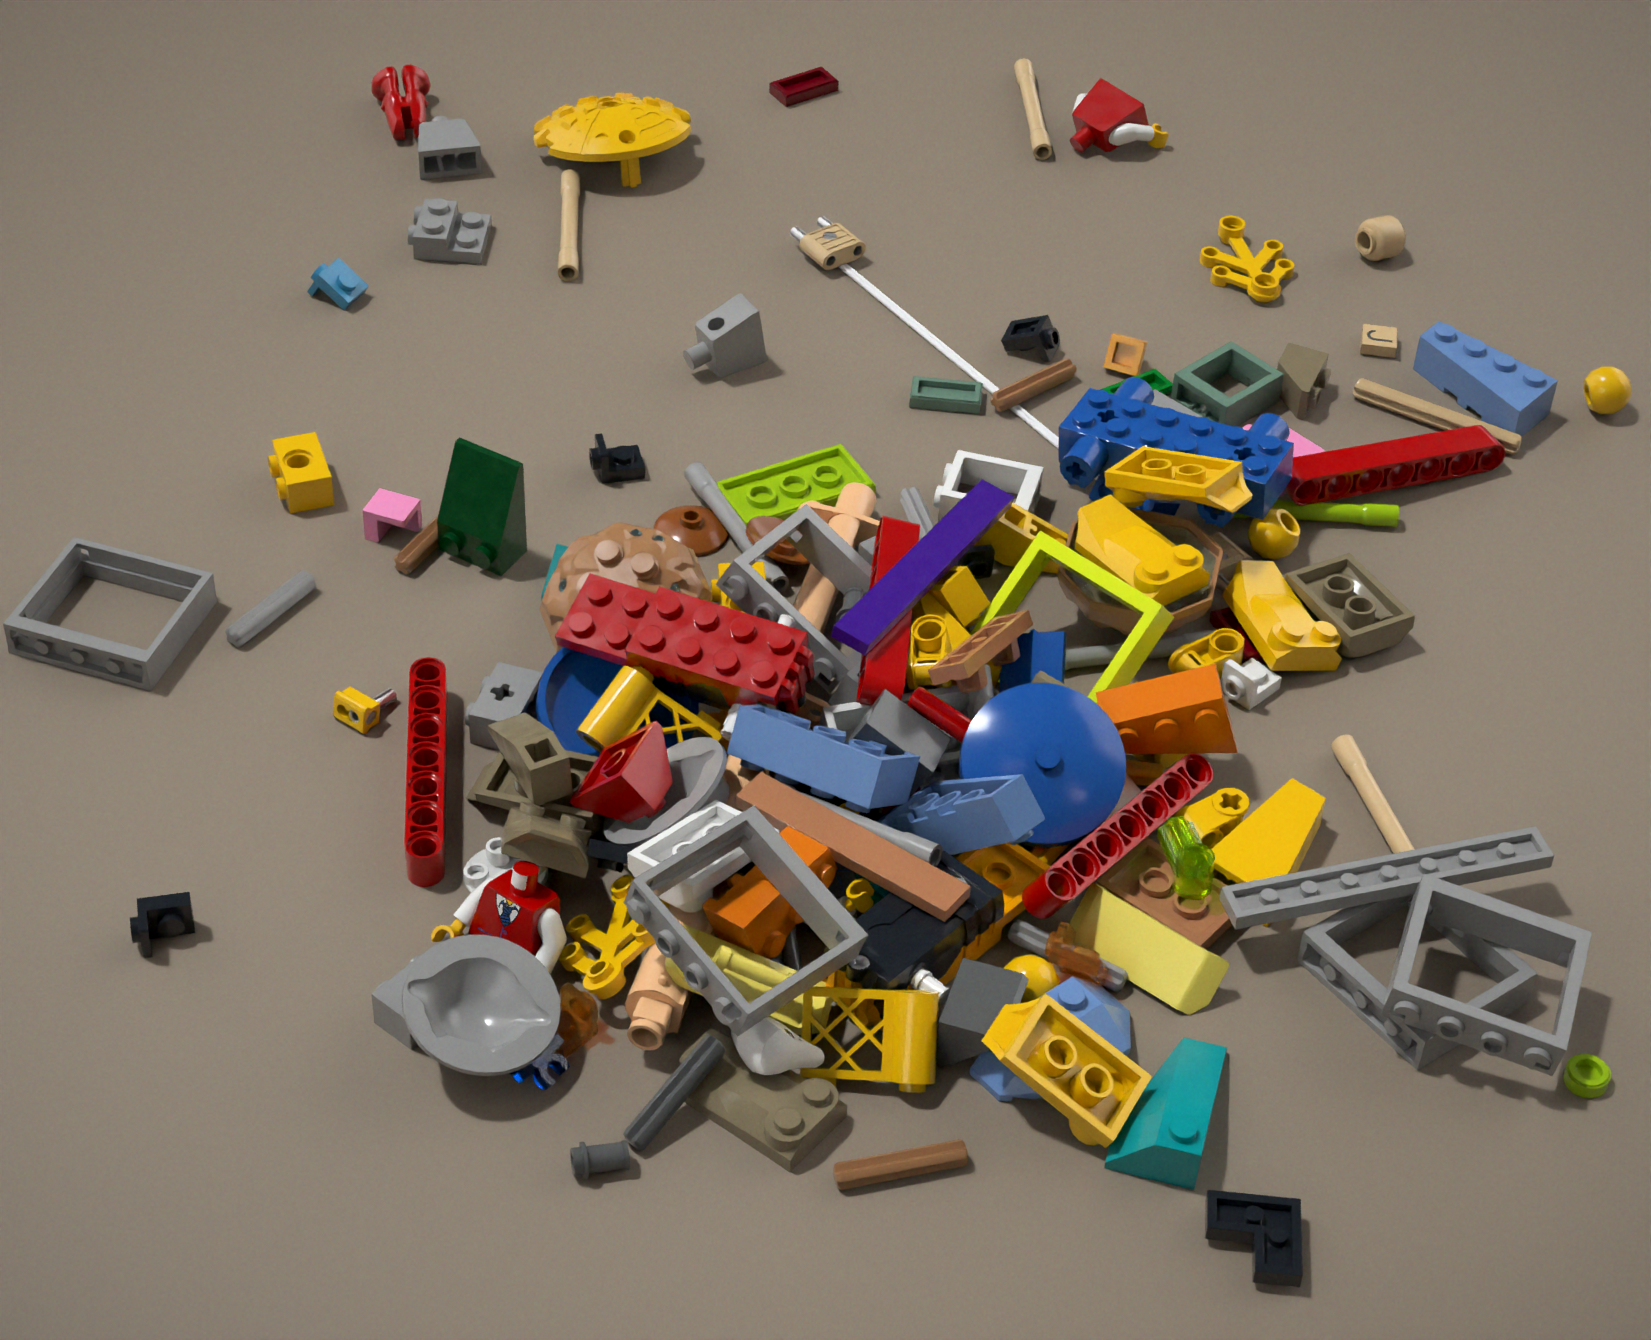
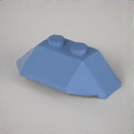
[969,976,1131,1102]

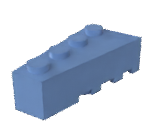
[1413,321,1558,437]
[727,704,920,813]
[876,774,1045,855]

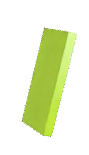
[717,444,876,526]

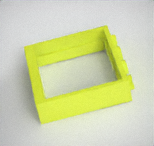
[970,531,1174,705]

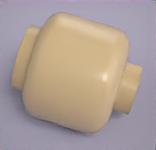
[1355,215,1406,261]

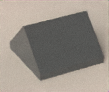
[847,689,951,797]
[936,958,1029,1068]

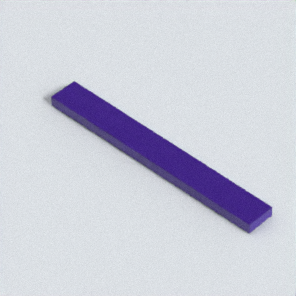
[831,479,1014,655]

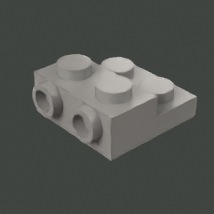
[408,198,492,264]

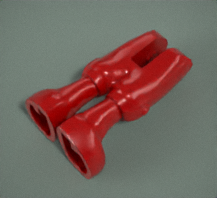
[371,64,431,140]

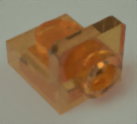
[1045,921,1109,986]
[545,982,598,1063]

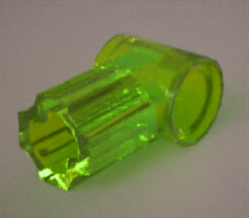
[1157,816,1215,900]

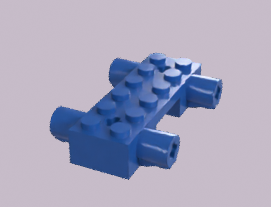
[1058,377,1294,528]

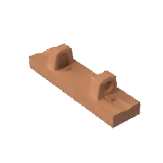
[928,610,1033,693]

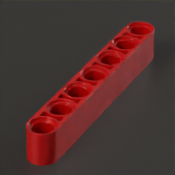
[1284,425,1506,505]
[856,515,920,706]
[404,657,448,887]
[1022,753,1214,919]

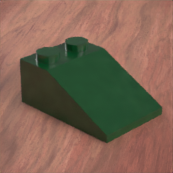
[437,437,527,576]

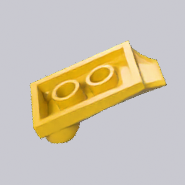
[1105,446,1253,513]
[1074,494,1210,606]
[1222,560,1342,671]
[981,993,1152,1148]

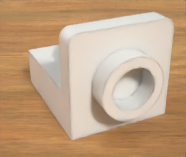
[1221,658,1282,710]

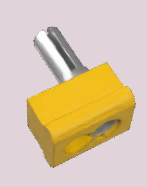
[333,686,397,734]

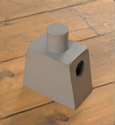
[418,115,482,179]
[683,293,767,377]

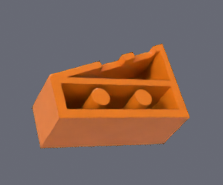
[1096,664,1238,754]
[701,825,838,959]

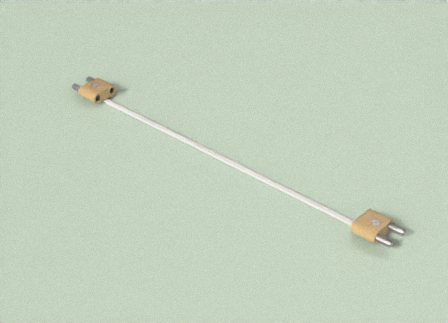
[790,216,1253,593]

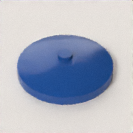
[536,647,699,757]
[959,683,1126,848]

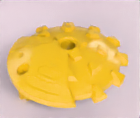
[533,92,691,188]

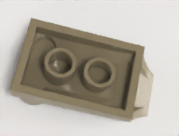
[1285,553,1415,658]
[466,750,605,836]
[501,802,592,878]
[679,1028,847,1172]

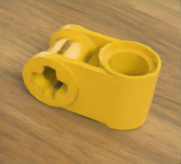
[906,614,952,690]
[1168,628,1244,682]
[1169,788,1249,859]

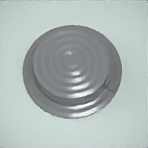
[603,737,729,848]
[402,935,560,1076]

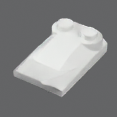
[627,800,780,912]

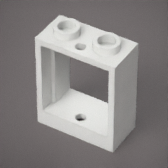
[933,450,1044,522]

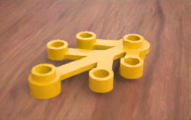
[1199,215,1295,303]
[558,875,670,999]

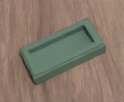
[909,376,983,414]

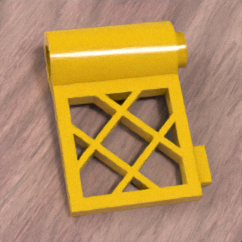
[576,666,722,753]
[800,986,939,1093]

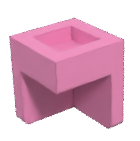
[362,488,422,543]

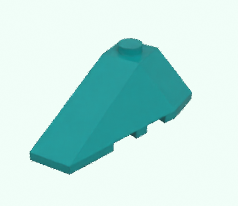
[1104,1037,1227,1190]

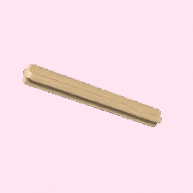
[1353,378,1522,455]

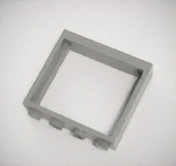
[715,504,913,694]
[3,537,217,691]
[624,806,868,1037]
[1380,874,1592,1076]
[1297,894,1538,1071]

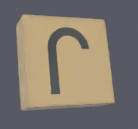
[1360,324,1397,358]

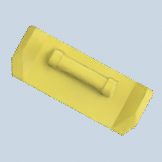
[1066,882,1229,1015]
[665,924,833,1035]

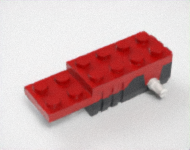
[555,573,815,741]

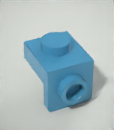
[307,258,369,310]

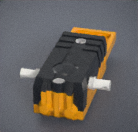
[822,842,1051,1032]

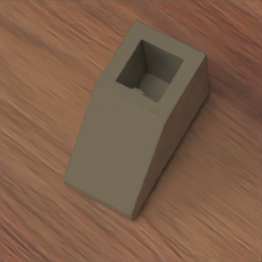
[1277,343,1331,420]

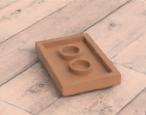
[1096,837,1232,949]

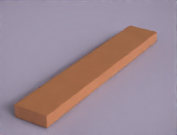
[735,772,971,922]

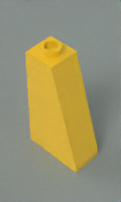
[1201,778,1326,927]

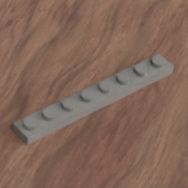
[1219,826,1554,930]

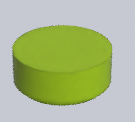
[1563,1054,1611,1098]

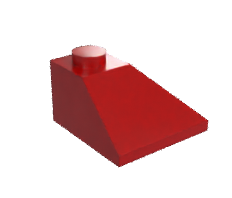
[569,720,673,823]

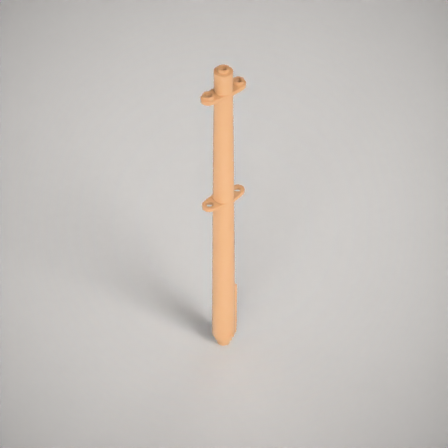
[625,483,880,1050]

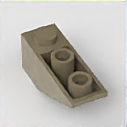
[487,713,573,806]

